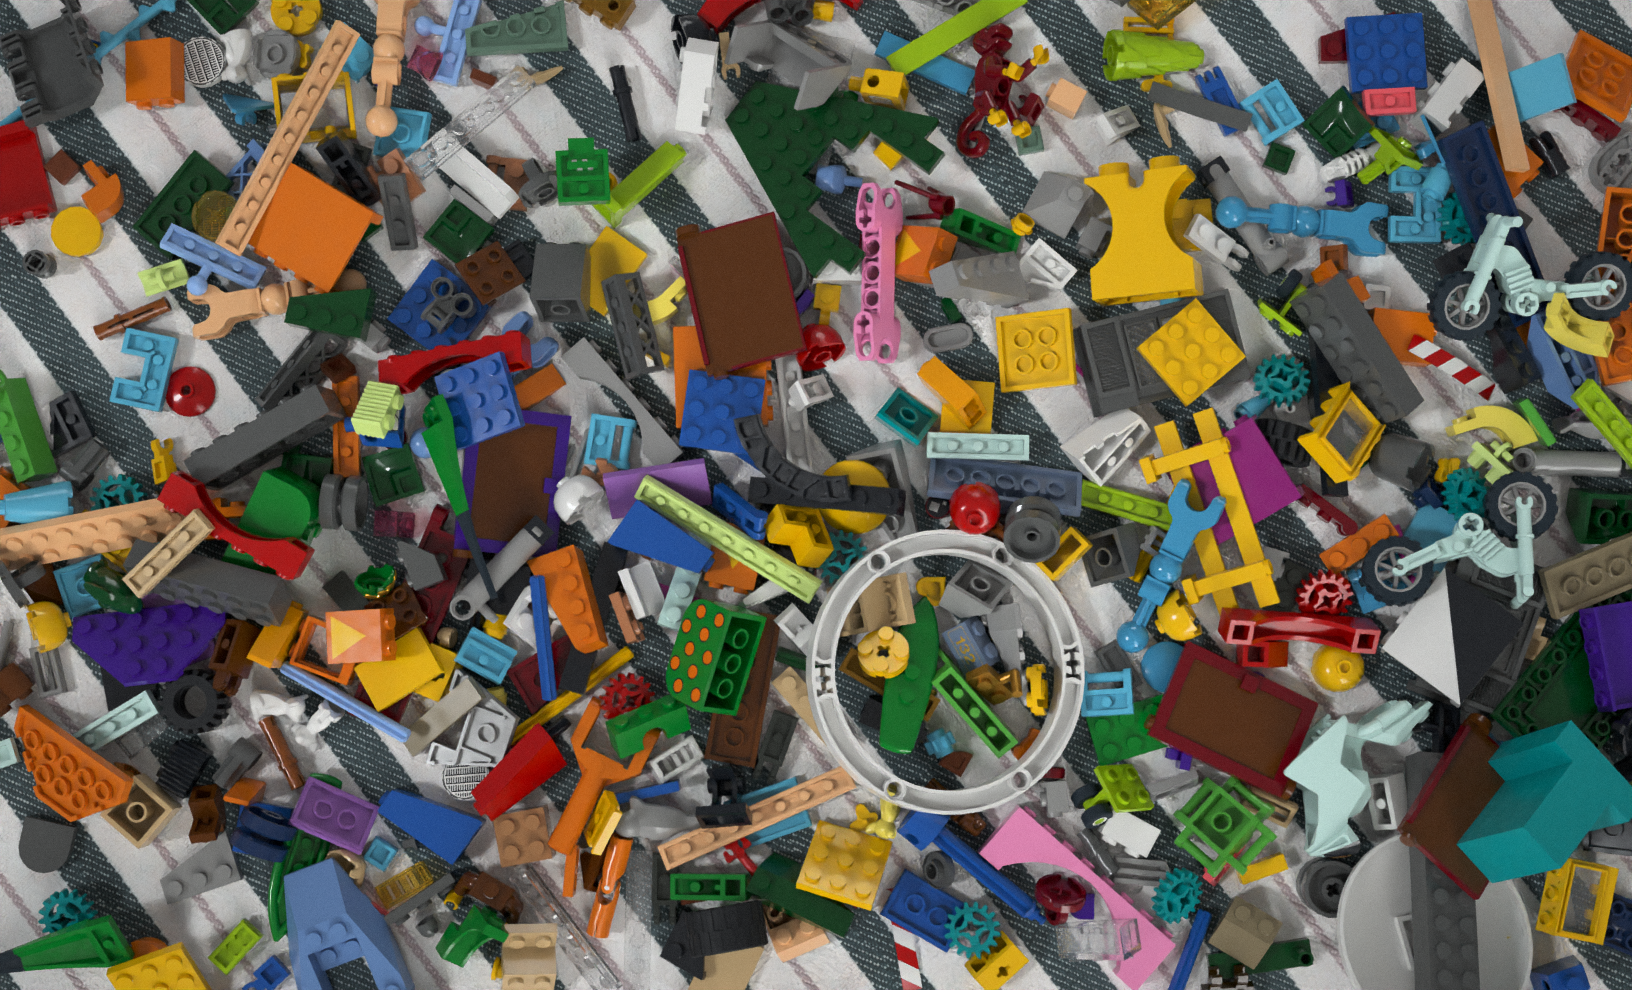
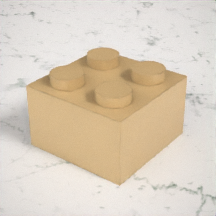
[100,773,183,849]

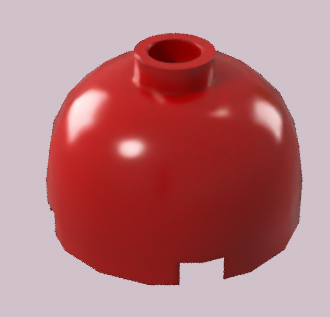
[795,323,846,371]
[949,482,1001,535]

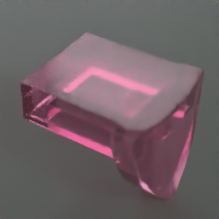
[407,44,443,81]

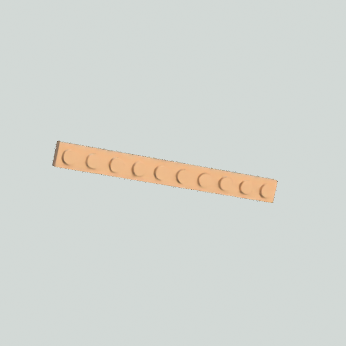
[215,20,361,256]

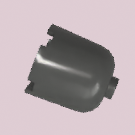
[1369,432,1435,492]

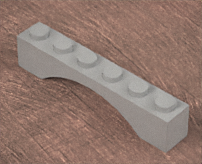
[561,337,684,466]

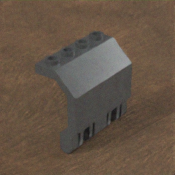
[0,0,104,127]

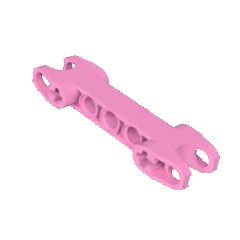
[853,182,903,364]

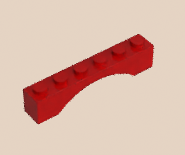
[378,330,532,395]
[157,470,315,580]
[1218,607,1381,654]

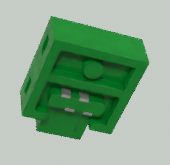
[555,137,610,206]

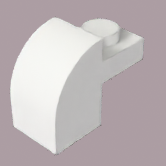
[774,603,813,656]

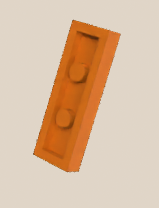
[1319,513,1399,575]

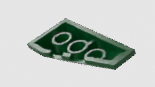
[1565,488,1632,544]
[746,852,855,939]

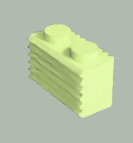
[351,380,404,439]

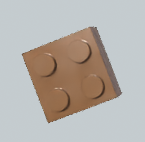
[493,804,556,868]

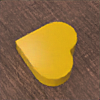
[916,577,946,606]

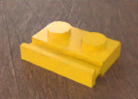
[583,790,623,856]

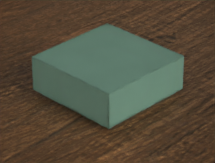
[1015,125,1044,156]

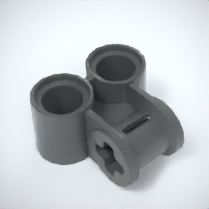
[764,0,814,26]
[420,277,477,334]

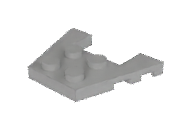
[426,668,520,767]

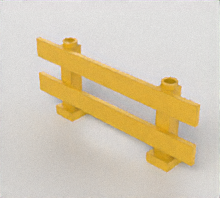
[1139,407,1281,616]

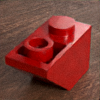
[1235,640,1289,668]

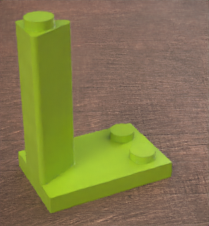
[592,141,687,229]

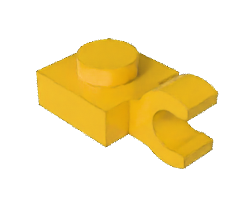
[813,283,841,325]
[151,438,177,485]

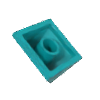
[875,387,939,448]

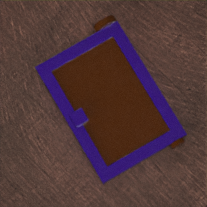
[452,410,572,559]

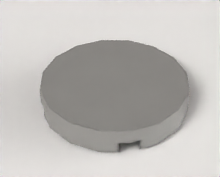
[253,29,301,79]

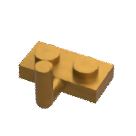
[965,664,1023,706]

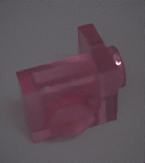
[373,511,415,538]

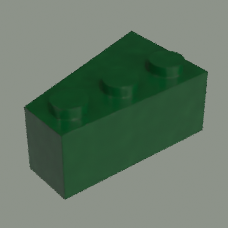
[284,288,377,342]

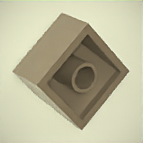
[1207,896,1283,970]

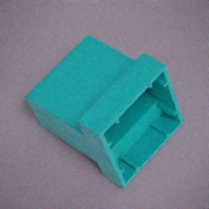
[1456,720,1632,883]

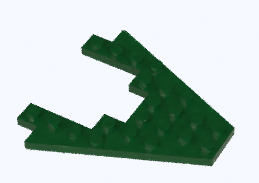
[725,81,945,279]

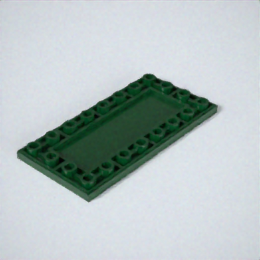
[1490,589,1632,750]

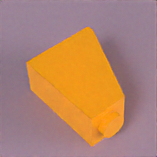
[917,356,987,430]
[246,599,309,668]

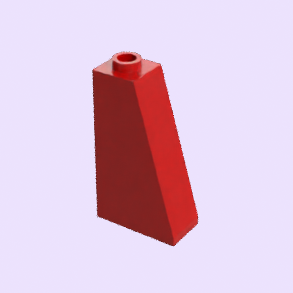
[471,722,567,821]

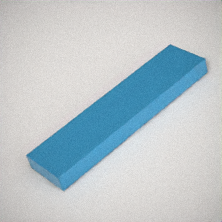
[874,31,975,96]

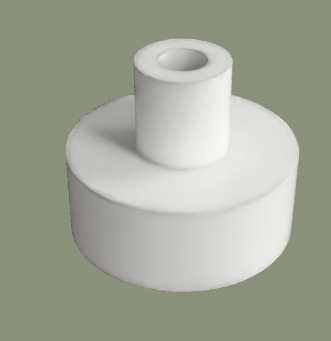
[1273,400,1301,422]

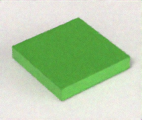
[1512,398,1556,447]

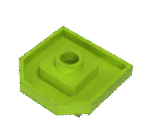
[1357,126,1423,184]

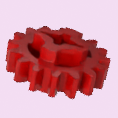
[1295,569,1353,616]
[599,672,655,719]

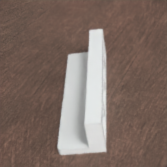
[430,129,519,219]

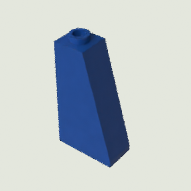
[607,500,715,574]
[377,788,486,865]

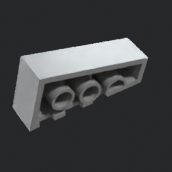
[929,251,1030,309]

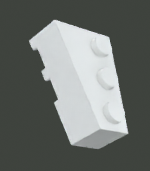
[675,37,719,135]
[1409,58,1484,138]
[1060,408,1152,487]

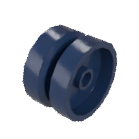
[230,805,298,863]

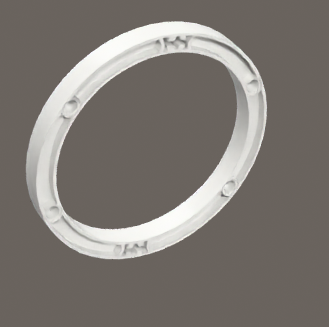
[806,529,1085,815]

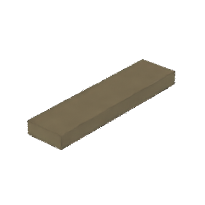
[403,676,486,757]

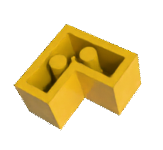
[764,504,834,568]

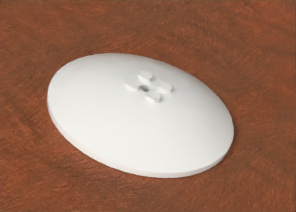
[1337,834,1533,990]

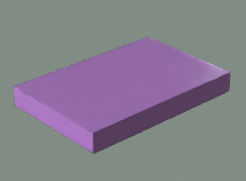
[288,776,380,855]

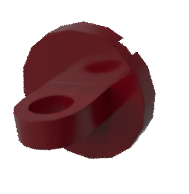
[1034,874,1086,926]

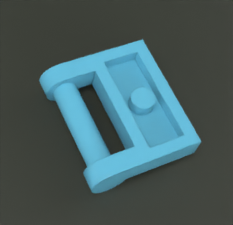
[1239,79,1305,146]
[584,413,637,470]
[1081,668,1134,717]

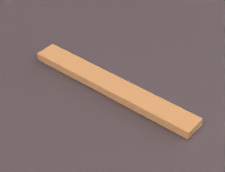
[1467,0,1530,173]
[657,766,857,871]

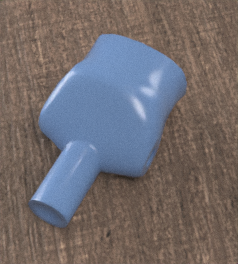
[815,164,863,194]

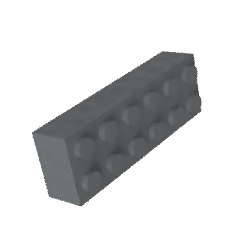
[1290,272,1425,425]
[184,384,348,491]
[123,539,292,627]

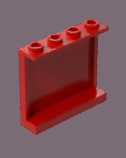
[0,120,58,230]

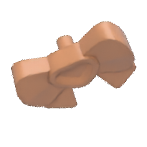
[581,457,619,487]

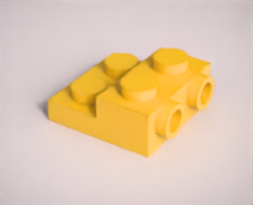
[1173,198,1213,252]

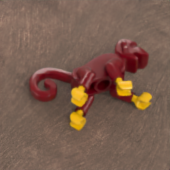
[956,23,1049,159]

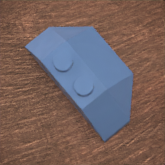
[1527,310,1599,409]

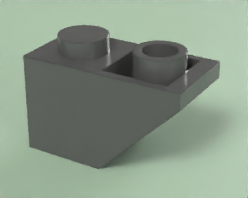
[396,541,448,591]

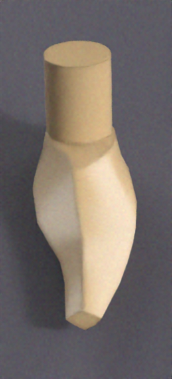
[516,66,563,88]
[1153,103,1175,148]

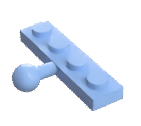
[414,0,482,87]
[160,223,267,296]

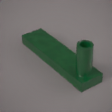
[1206,937,1314,979]

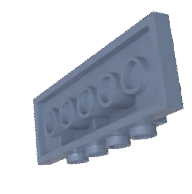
[927,458,1082,517]

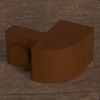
[188,784,226,844]

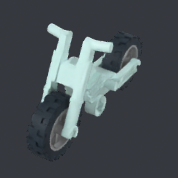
[1427,213,1632,341]
[1361,471,1558,609]

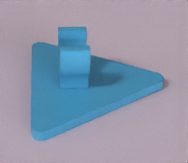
[223,94,275,126]
[1414,114,1445,166]

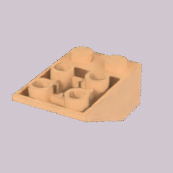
[762,904,830,963]

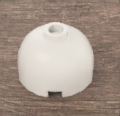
[553,475,605,525]

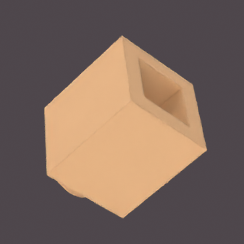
[1045,78,1087,120]

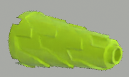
[1102,29,1204,81]

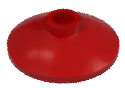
[165,366,216,417]

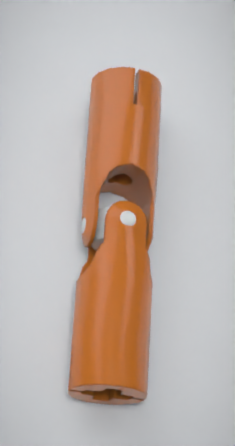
[586,832,634,938]

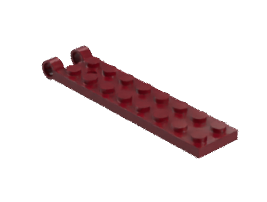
[347,504,470,724]

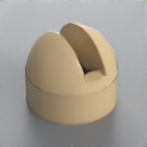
[436,627,458,648]

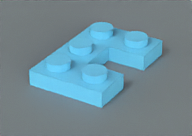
[1387,166,1441,244]
[109,328,179,413]

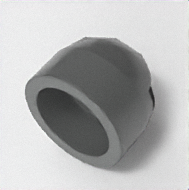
[416,915,439,938]

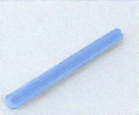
[280,661,411,742]

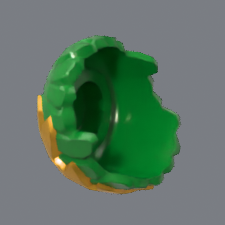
[354,563,397,599]

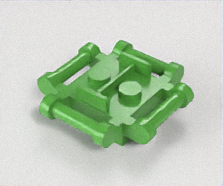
[1173,776,1277,878]

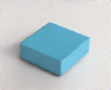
[363,835,399,872]

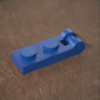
[712,482,768,540]

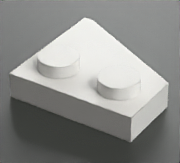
[1019,238,1078,290]

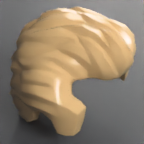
[325,848,366,888]

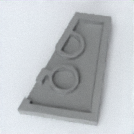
[160,830,244,905]

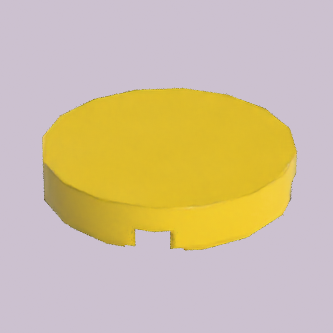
[51,207,104,257]

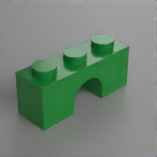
[605,694,691,759]

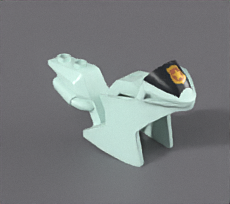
[1283,700,1433,858]

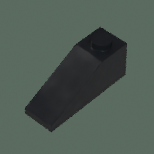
[316,128,381,207]

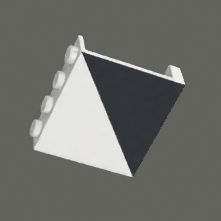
[1380,568,1524,708]

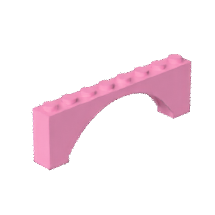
[977,805,1176,990]

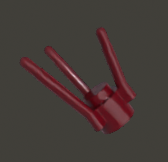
[894,180,955,220]

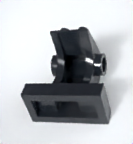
[695,763,753,829]

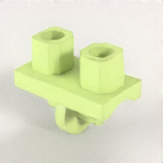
[137,258,190,297]
[1467,440,1514,484]

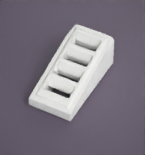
[738,580,788,608]
[646,735,705,784]

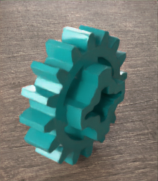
[1436,192,1475,245]
[1253,354,1310,408]
[1441,467,1490,522]
[89,474,148,511]
[816,530,867,584]
[1151,867,1203,924]
[38,888,98,933]
[944,902,1001,960]

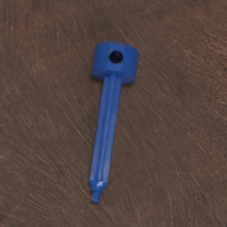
[897,810,1047,925]

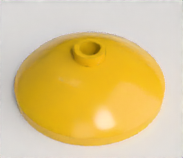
[818,460,890,534]

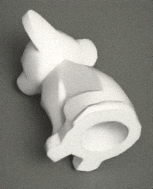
[219,29,253,86]
[250,689,309,722]
[291,698,345,752]

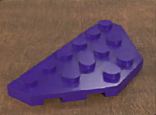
[72,603,228,687]

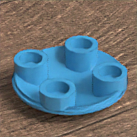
[1140,641,1183,692]

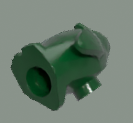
[83,559,143,615]

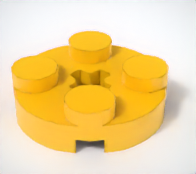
[270,0,323,37]
[858,626,909,679]
[1026,664,1048,716]

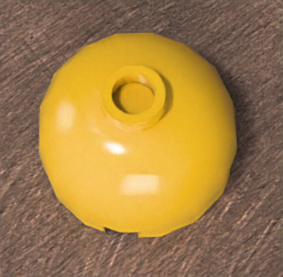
[1155,588,1203,641]
[25,601,72,654]
[1311,645,1365,692]

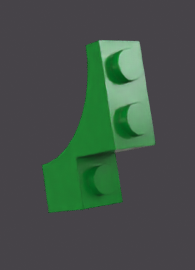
[435,904,509,968]

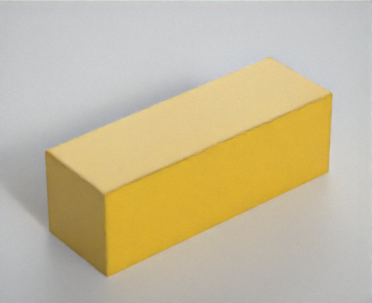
[1235,852,1288,885]

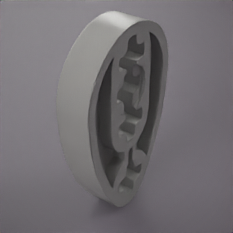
[1588,131,1632,194]

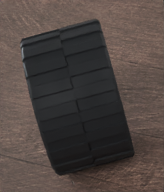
[684,900,768,958]

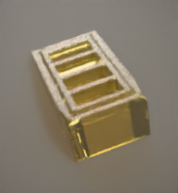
[374,860,434,910]

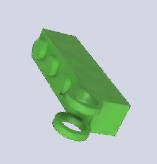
[0,370,58,483]
[931,648,1018,759]

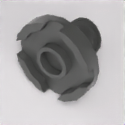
[518,157,558,208]
[0,560,46,609]

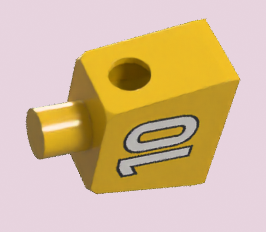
[849,68,910,111]

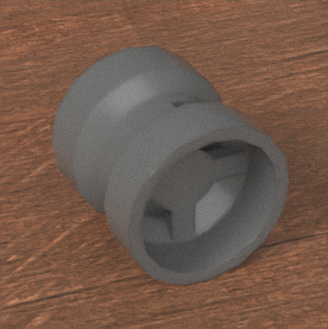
[22,250,57,279]

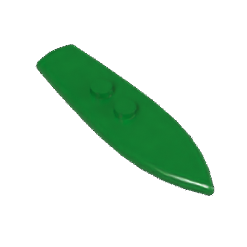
[879,595,939,754]
[268,773,342,942]

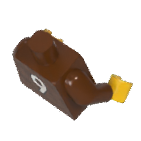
[443,871,524,926]

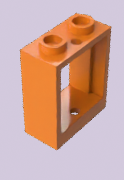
[289,615,361,685]

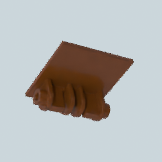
[455,241,526,307]
[364,581,429,640]

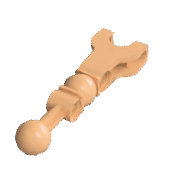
[365,0,421,138]
[187,269,367,340]

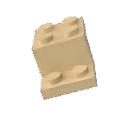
[826,572,916,637]
[500,923,557,990]

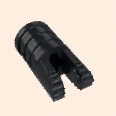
[1529,131,1570,180]

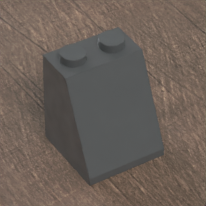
[530,242,591,322]

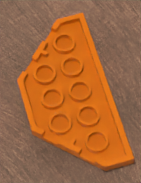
[14,704,134,822]

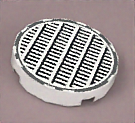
[184,37,228,88]
[442,764,492,801]

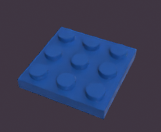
[1344,13,1428,94]
[387,259,493,350]
[434,351,525,450]
[679,369,766,455]

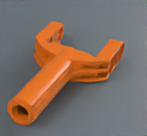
[547,696,662,856]

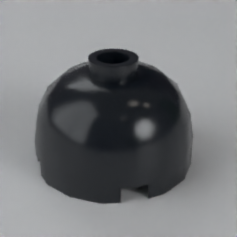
[671,14,715,64]

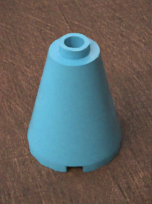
[0,481,73,524]

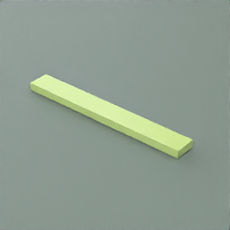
[634,474,823,604]

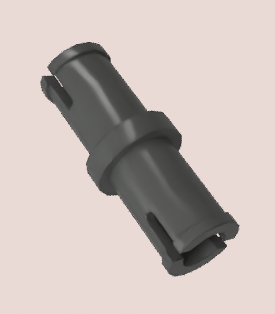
[1077,828,1121,878]

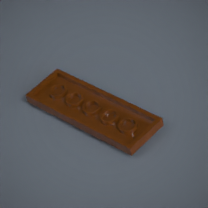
[704,611,780,768]

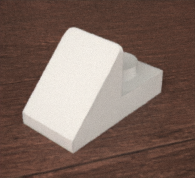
[1095,105,1140,145]
[788,374,834,412]

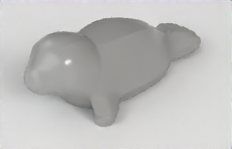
[1552,398,1632,439]
[615,796,701,840]

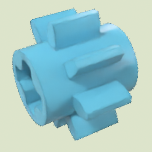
[924,727,956,759]

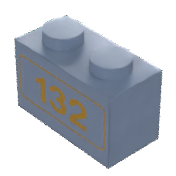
[942,616,1001,677]

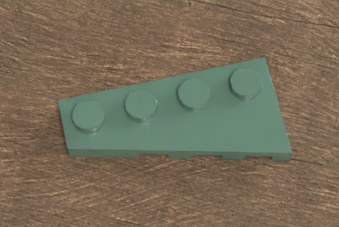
[465,0,568,57]

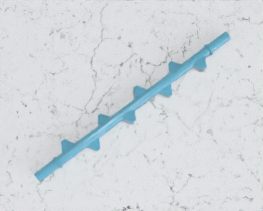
[0,0,177,126]

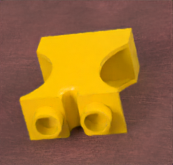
[1084,155,1204,306]

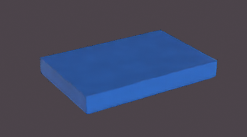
[879,868,971,953]

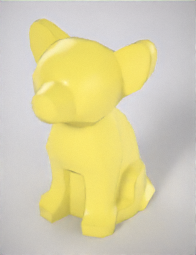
[865,784,901,839]

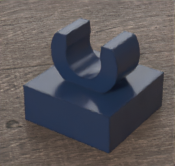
[1412,475,1443,510]

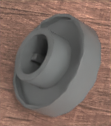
[923,850,955,889]

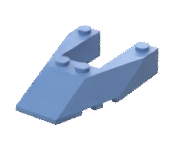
[284,857,415,990]

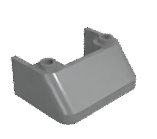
[724,20,852,111]

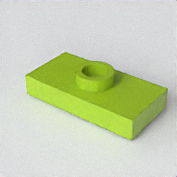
[208,918,264,975]

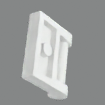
[503,585,561,650]

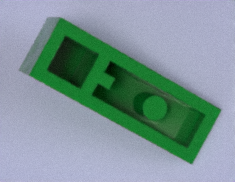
[940,208,1021,255]
[670,873,752,901]

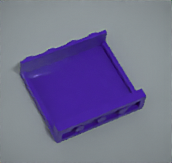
[1579,601,1632,712]

